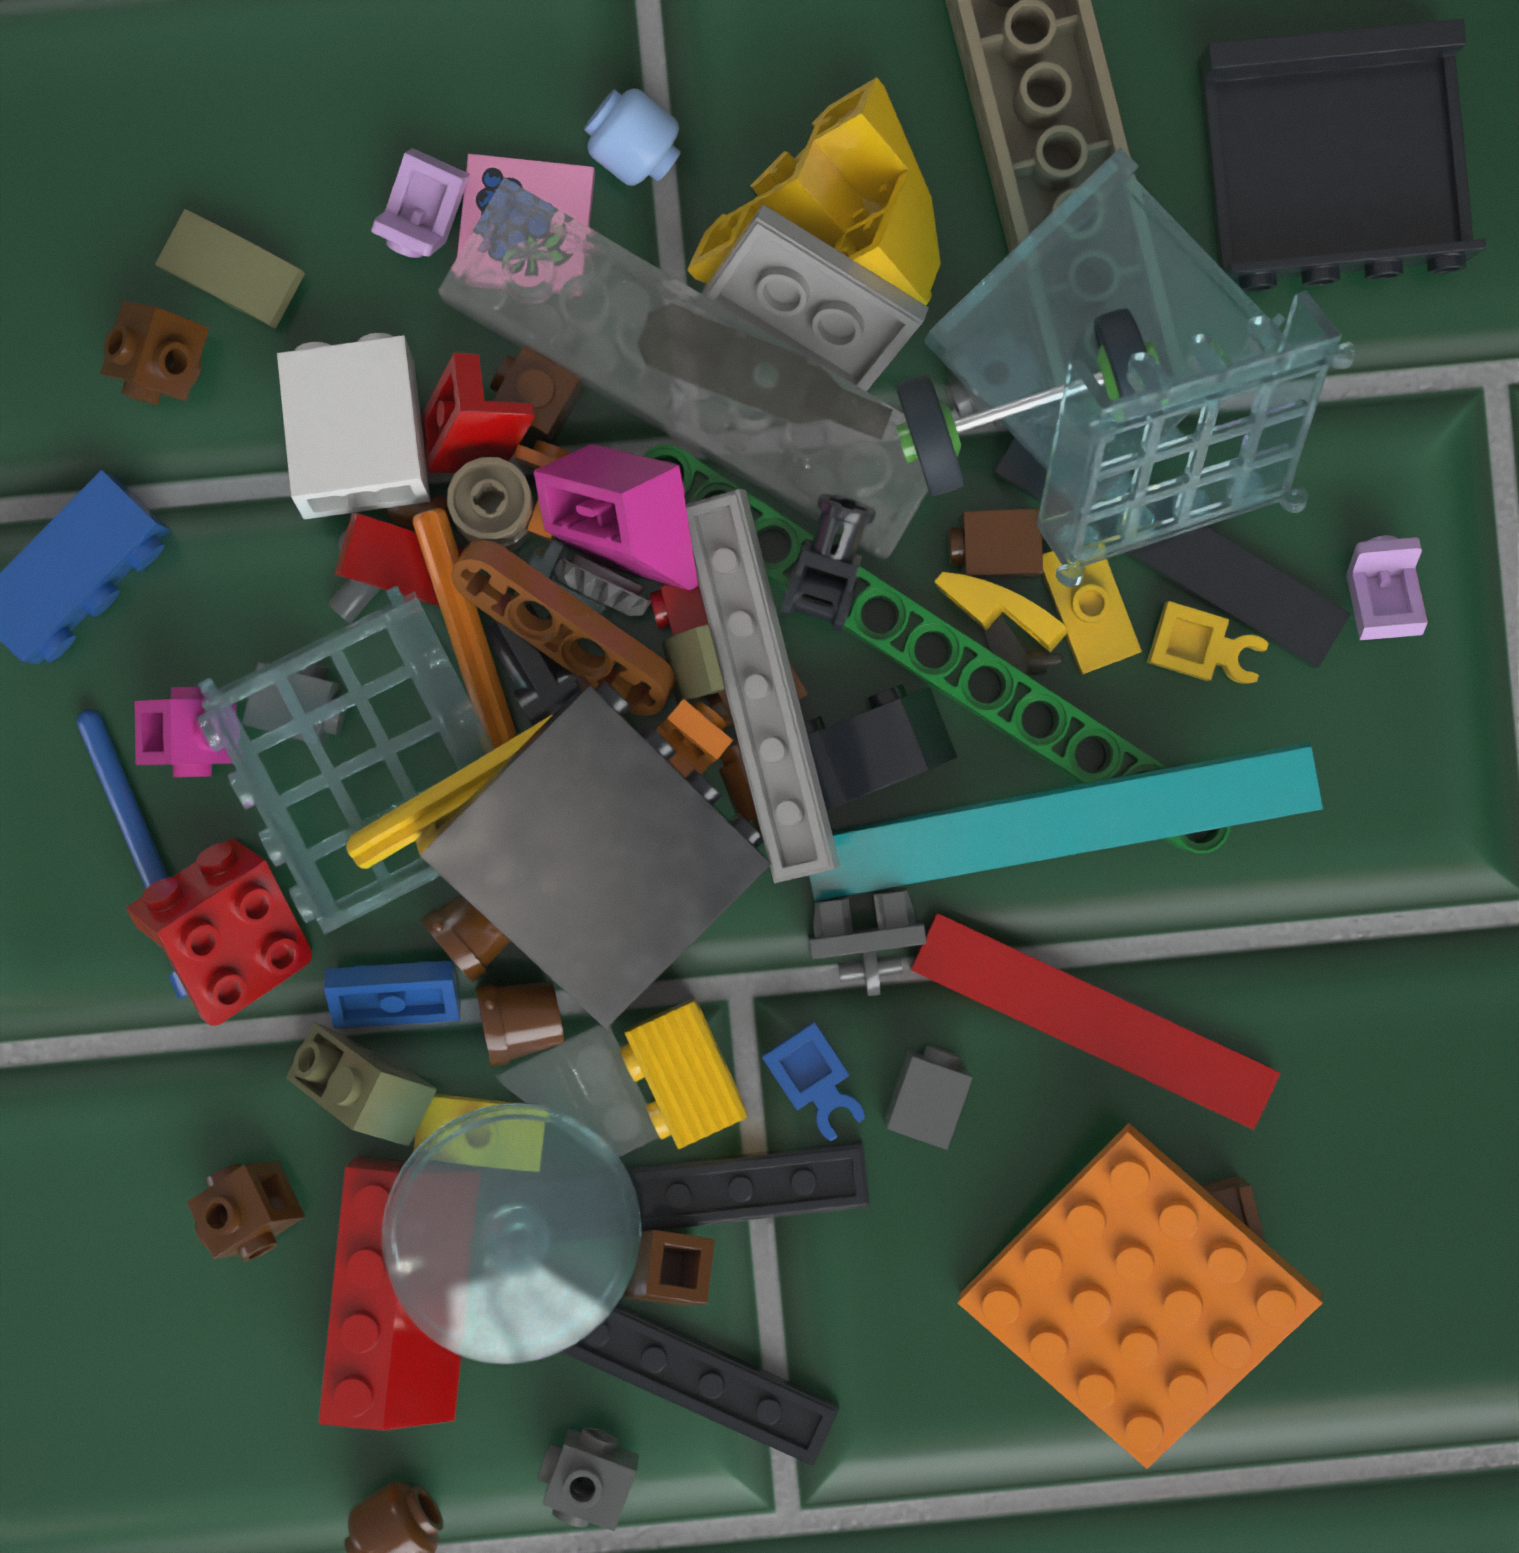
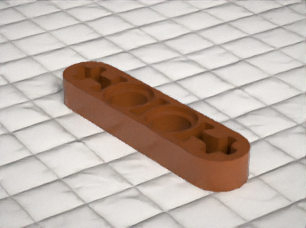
[451,540,676,716]

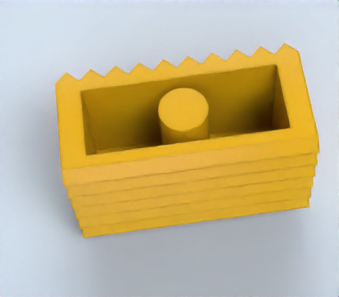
[619,997,748,1149]

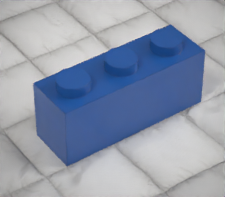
[0,470,171,664]

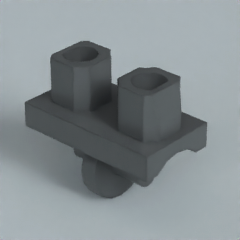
[808,889,927,996]

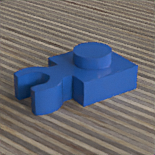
[762,1020,865,1141]

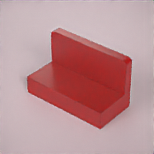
[421,353,535,473]

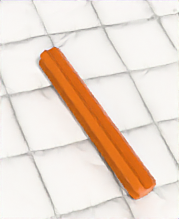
[413,508,517,753]

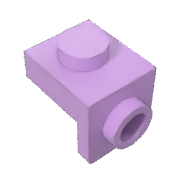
[371,148,470,258]
[1346,535,1428,640]

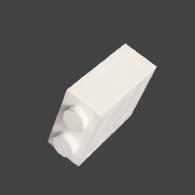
[277,333,430,519]

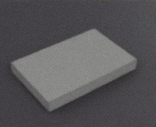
[699,204,929,399]

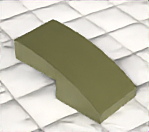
[155,209,305,329]
[661,624,725,704]

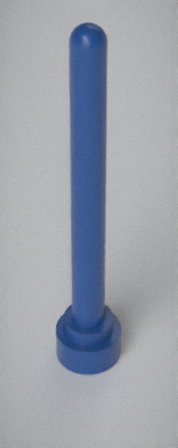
[76,709,188,999]

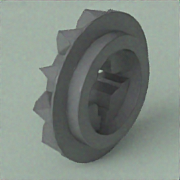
[553,553,652,616]

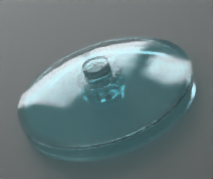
[382,1103,641,1364]

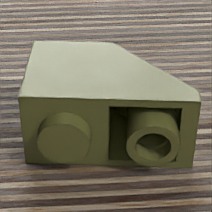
[286,1022,437,1146]

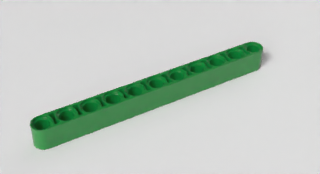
[643,445,1230,853]

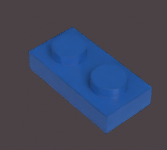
[324,960,461,1029]

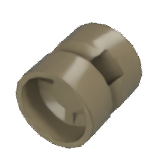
[447,457,535,552]

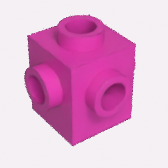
[134,687,240,777]

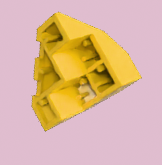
[687,77,941,306]

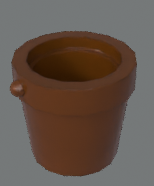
[420,894,511,983]
[475,981,564,1068]

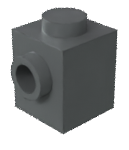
[242,658,348,745]

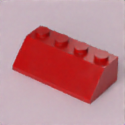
[318,1156,481,1431]

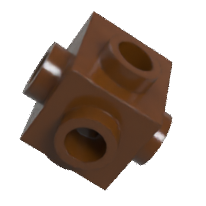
[100,301,209,406]
[186,1161,305,1262]

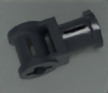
[780,493,876,633]

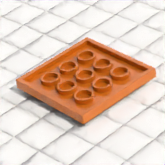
[957,1123,1323,1469]

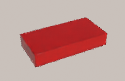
[334,513,465,607]

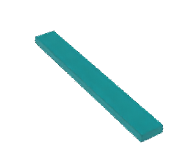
[809,742,1323,901]

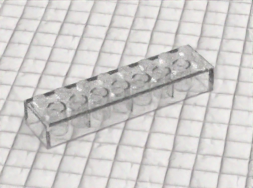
[438,177,928,560]

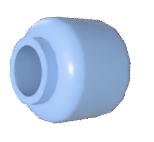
[584,89,681,186]

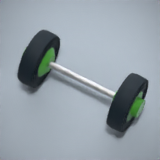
[895,308,1163,496]

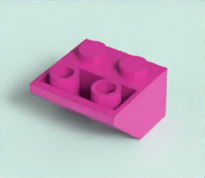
[534,444,698,590]

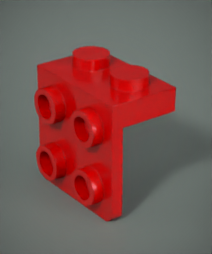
[125,838,312,1026]

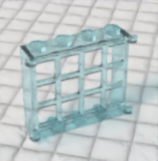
[1037,290,1356,587]
[197,585,494,935]

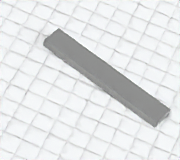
[686,489,841,883]

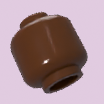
[344,1481,444,1553]

